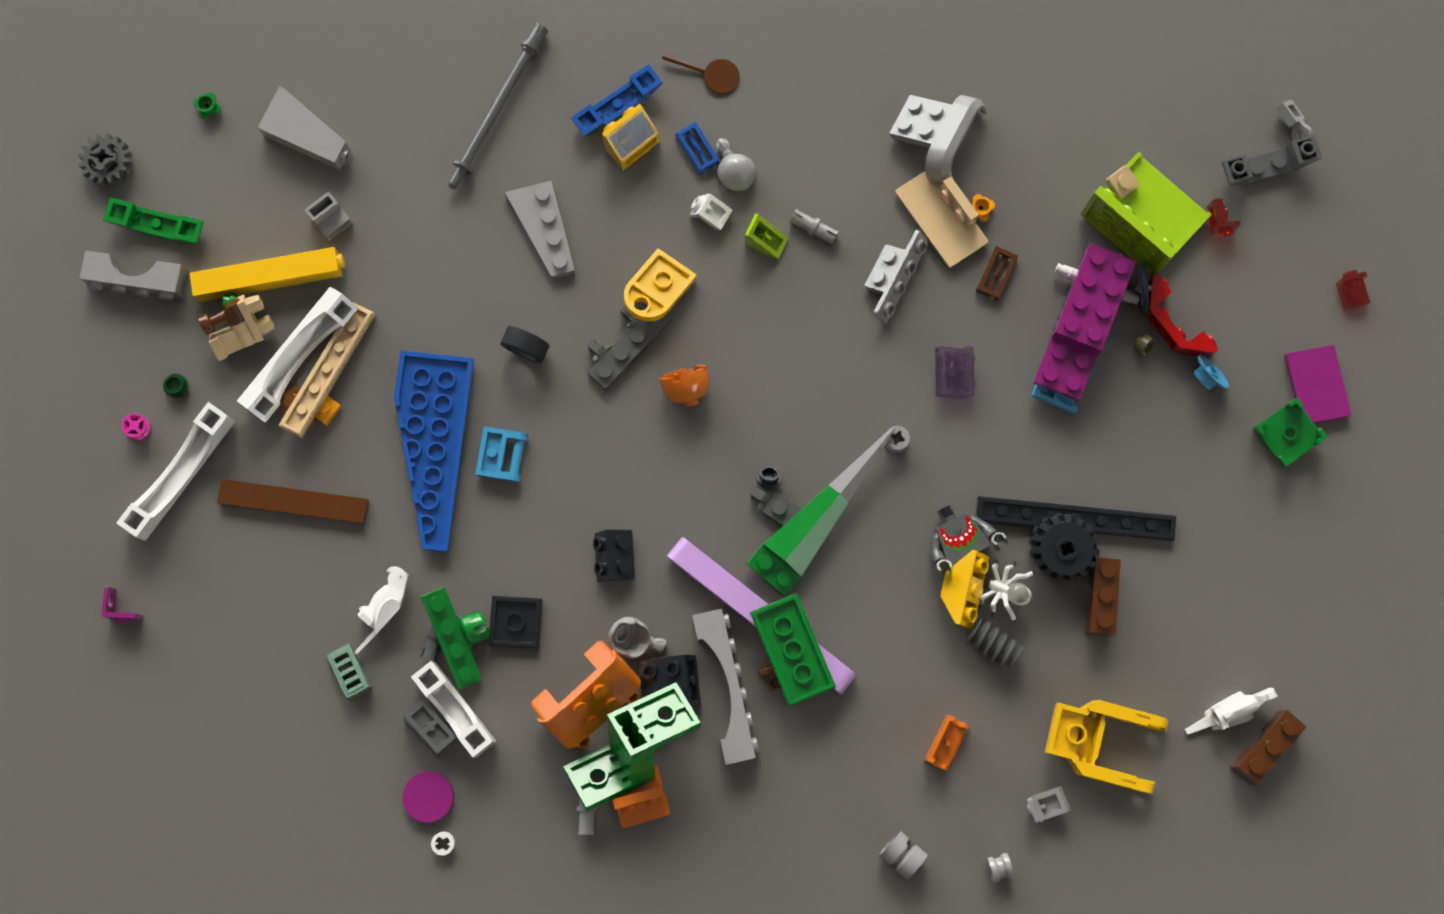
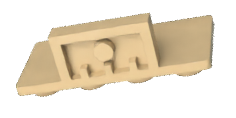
[895,171,988,268]

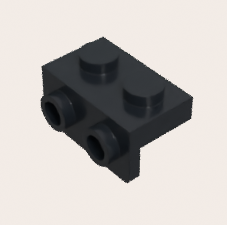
[593,530,635,582]

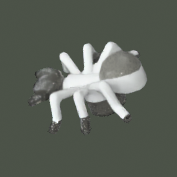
[978,559,1034,622]

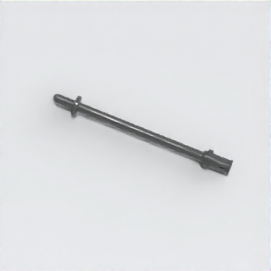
[449,23,548,189]

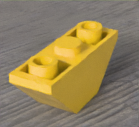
[940,550,989,630]

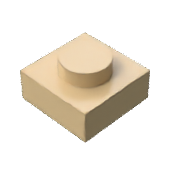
[1105,165,1140,200]

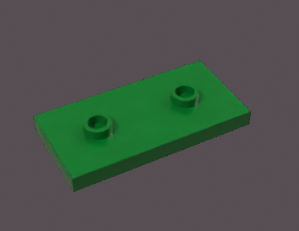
[750,593,836,707]

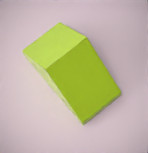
[745,214,789,259]

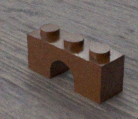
[1085,557,1121,637]
[1230,710,1307,785]

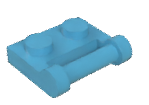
[475,426,528,483]

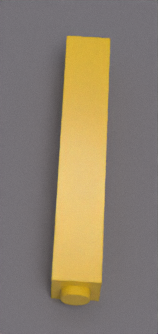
[190,247,345,302]

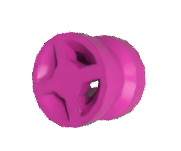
[121,413,151,441]

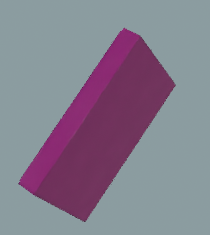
[1284,345,1352,423]

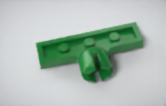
[420,586,490,690]

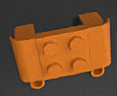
[531,641,641,749]

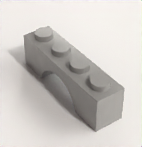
[79,251,188,300]

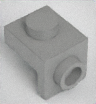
[1027,786,1071,824]

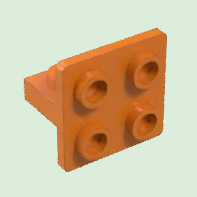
[612,766,671,828]

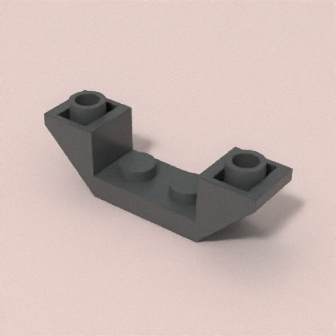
[1221,135,1322,186]

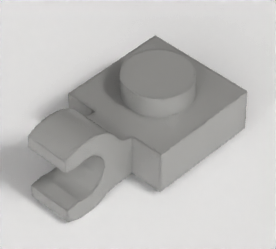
[1275,100,1313,141]

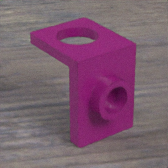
[101,587,143,624]

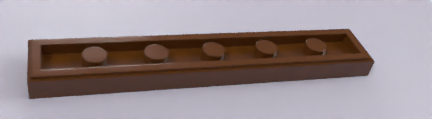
[217,479,369,524]

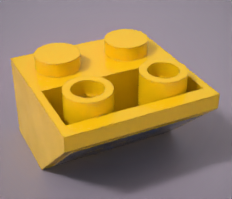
[602,104,660,170]

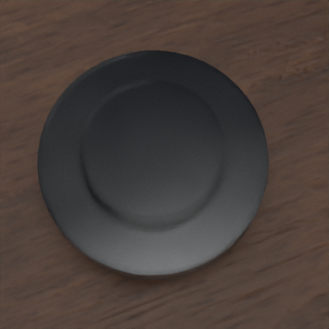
[756,466,781,489]

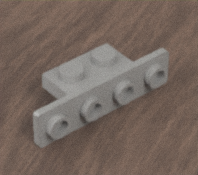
[864,230,928,324]

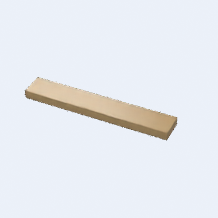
[278,303,375,439]

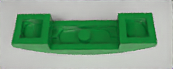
[103,198,204,244]

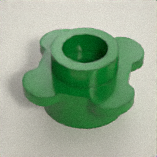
[193,92,221,120]

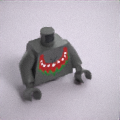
[930,505,1008,577]

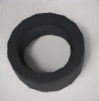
[500,326,550,363]

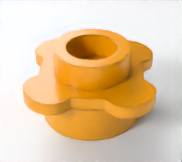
[972,194,995,222]

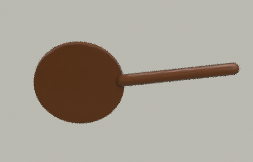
[662,55,739,94]

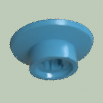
[1194,354,1229,390]

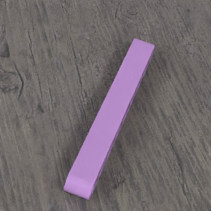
[666,537,857,695]

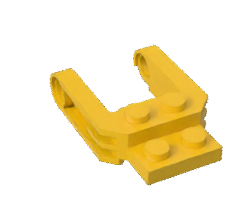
[1045,700,1169,794]

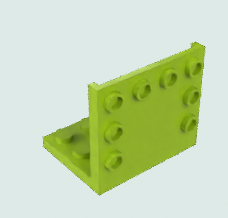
[1080,152,1212,277]

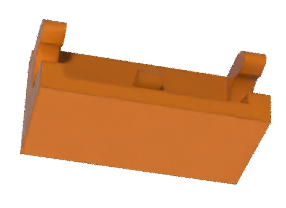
[924,715,969,772]

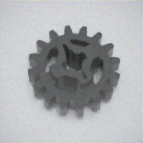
[78,133,133,186]

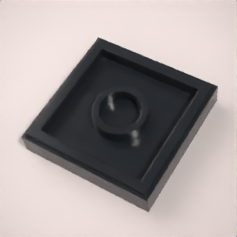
[488,595,543,649]

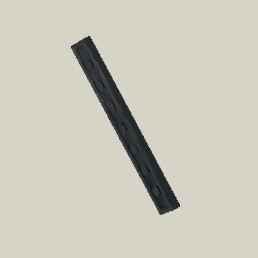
[976,496,1176,541]

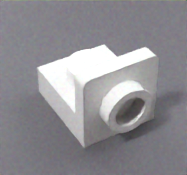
[690,194,732,231]

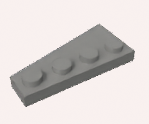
[505,181,575,279]

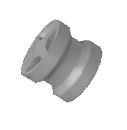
[885,426,910,453]
[986,853,1014,883]

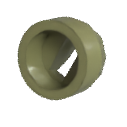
[1134,334,1156,356]

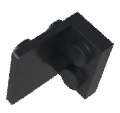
[638,655,701,706]

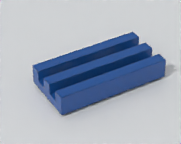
[675,122,720,175]

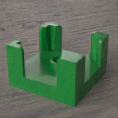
[1253,397,1328,468]

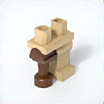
[198,295,274,361]

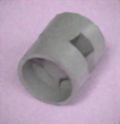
[879,830,928,880]

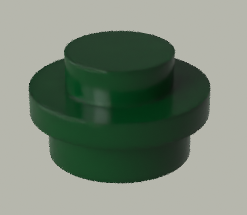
[163,373,188,398]

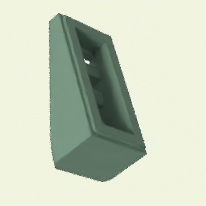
[327,643,372,700]

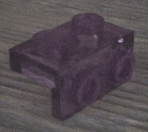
[935,346,976,399]

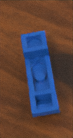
[571,64,663,137]

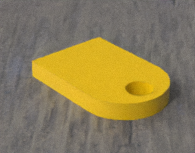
[624,249,697,322]

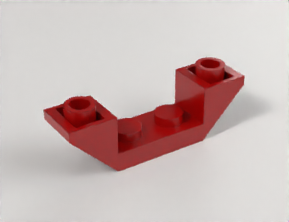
[1144,274,1219,358]

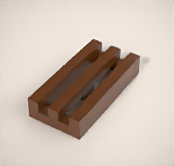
[976,246,1018,301]

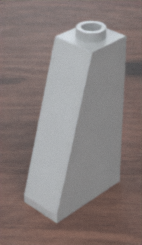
[258,86,350,170]

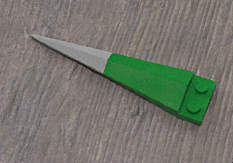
[746,428,895,596]

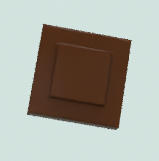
[757,662,781,692]

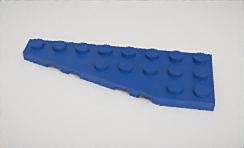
[394,350,475,553]

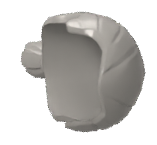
[716,138,756,191]
[608,617,667,659]

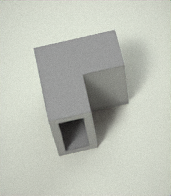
[305,191,353,241]

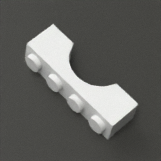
[411,661,497,758]

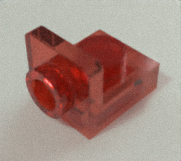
[1206,198,1241,237]
[1336,270,1371,311]

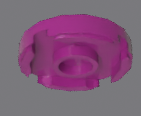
[402,771,454,823]

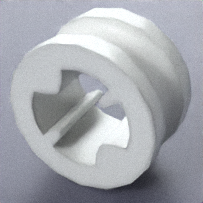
[431,831,455,856]

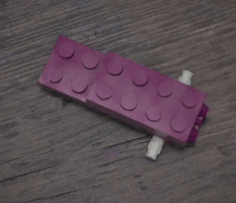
[1033,243,1141,402]

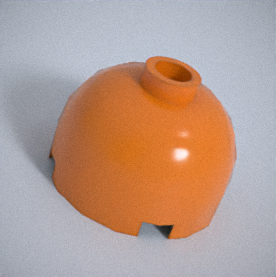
[659,365,710,407]

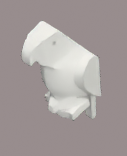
[355,566,409,654]
[1184,688,1278,735]

